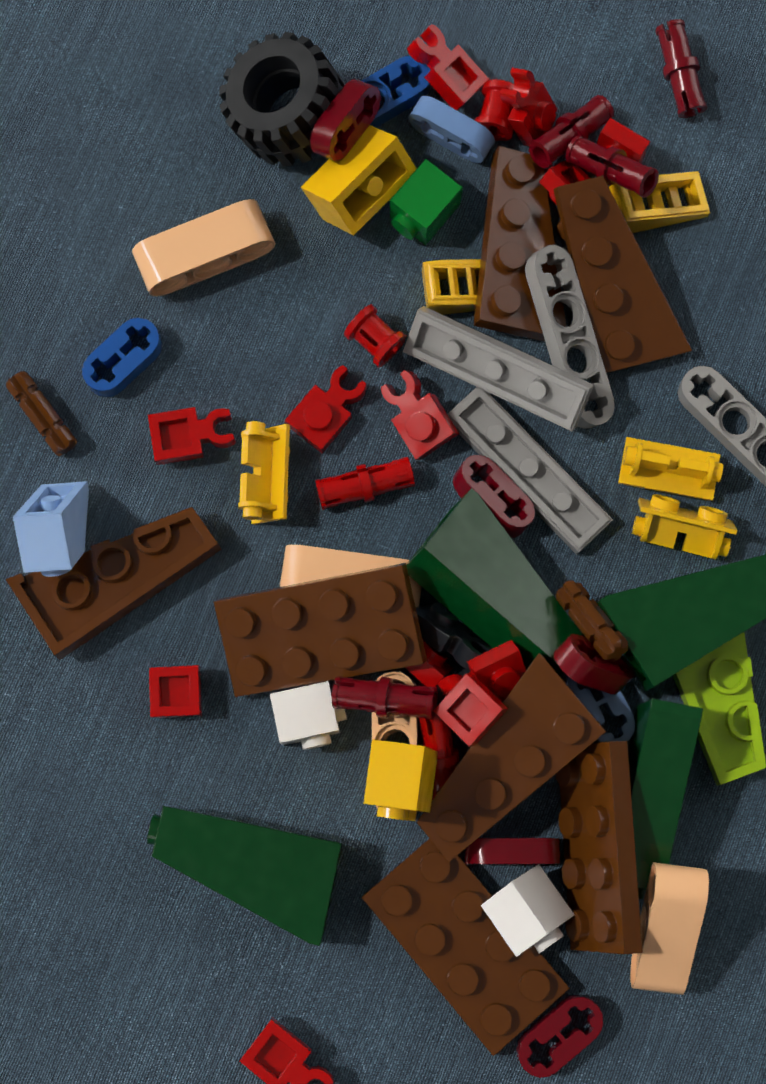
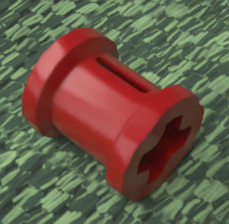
[474,79,514,141]
[344,304,407,367]

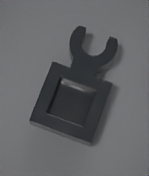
[416,602,492,671]

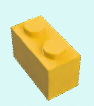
[301,125,417,236]
[363,739,438,821]

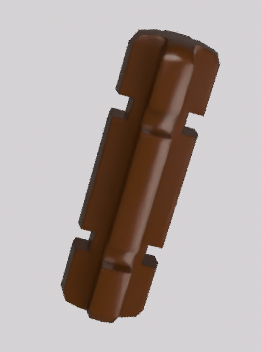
[6,371,77,456]
[556,580,629,662]

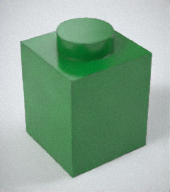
[390,159,462,245]

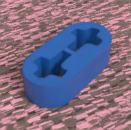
[82,318,162,397]

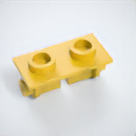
[238,421,290,525]
[618,437,723,501]
[632,494,738,560]

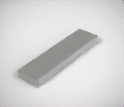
[403,306,594,431]
[448,387,613,555]

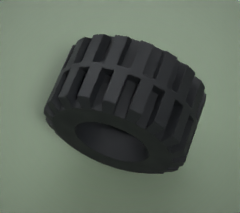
[219,32,345,166]

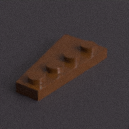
[473,146,566,342]
[553,176,692,373]
[5,507,222,660]
[417,653,606,862]

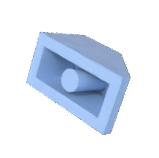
[13,481,89,577]

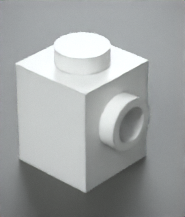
[270,681,347,750]
[481,864,575,957]

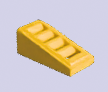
[609,171,710,233]
[422,259,481,315]

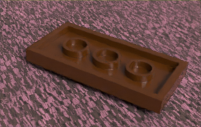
[214,563,427,697]
[555,741,643,954]
[362,838,570,1056]

